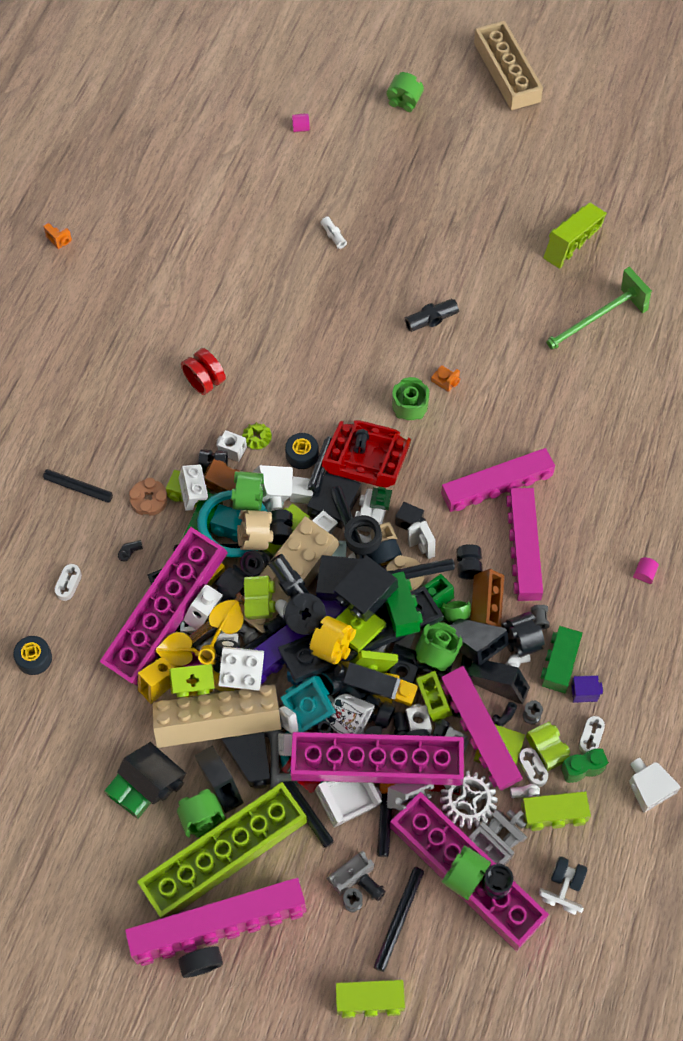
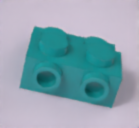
[280,676,336,732]

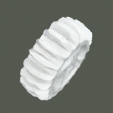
[440,771,498,829]

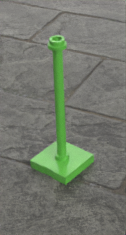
[546,266,652,350]

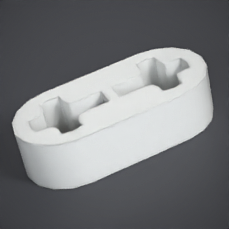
[55,564,82,601]
[579,716,605,754]
[518,748,548,787]

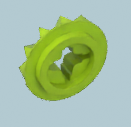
[242,422,272,450]

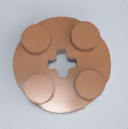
[129,478,168,516]

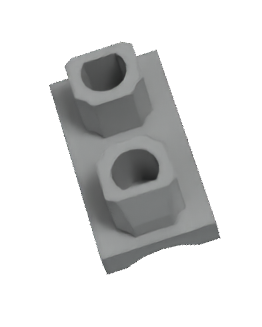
[488,809,527,848]

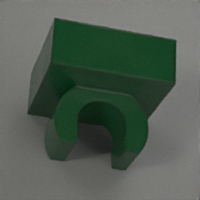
[370,487,392,511]

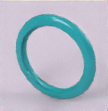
[197,490,268,557]

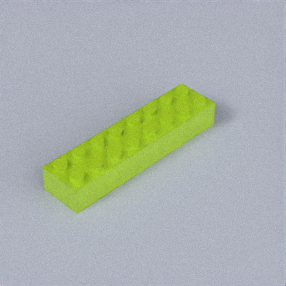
[137,782,307,919]

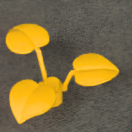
[156,600,243,692]

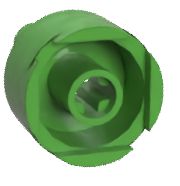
[386,72,424,112]
[392,377,430,420]
[231,471,264,511]
[416,622,462,671]
[177,789,226,838]
[442,846,491,900]

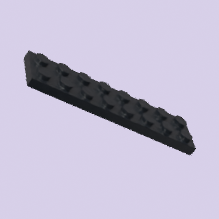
[278,586,443,684]

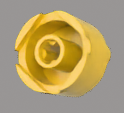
[310,616,356,664]

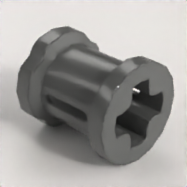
[531,605,550,630]
[523,700,543,725]
[343,888,363,912]

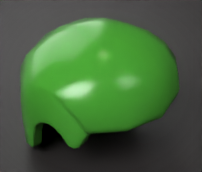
[441,601,471,623]

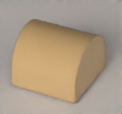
[370,522,398,542]

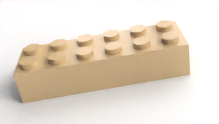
[474,21,543,111]
[239,516,340,634]
[153,685,281,748]

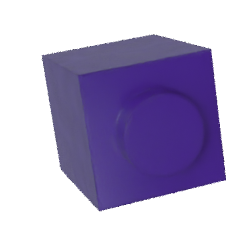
[571,675,603,703]

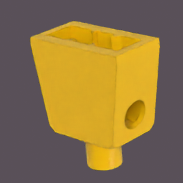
[138,657,183,704]

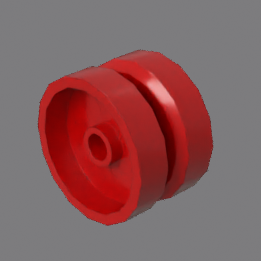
[180,348,226,395]

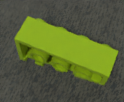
[543,203,607,269]

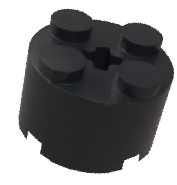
[216,564,251,603]
[283,593,326,635]
[501,612,545,658]

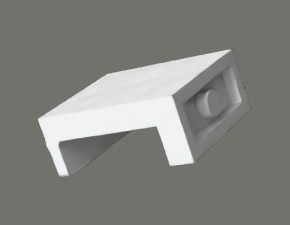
[315,781,382,828]

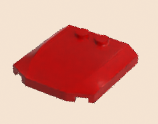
[322,420,411,488]

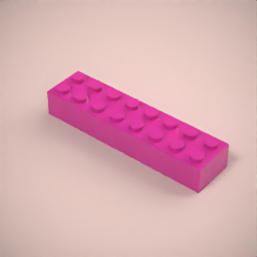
[100,527,228,686]
[291,732,464,785]
[390,792,549,952]
[125,878,307,966]

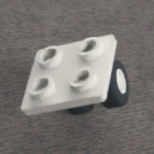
[213,639,264,690]
[539,856,588,915]

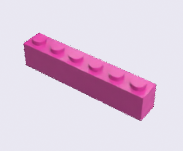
[441,448,555,512]
[506,488,543,601]
[441,666,523,791]

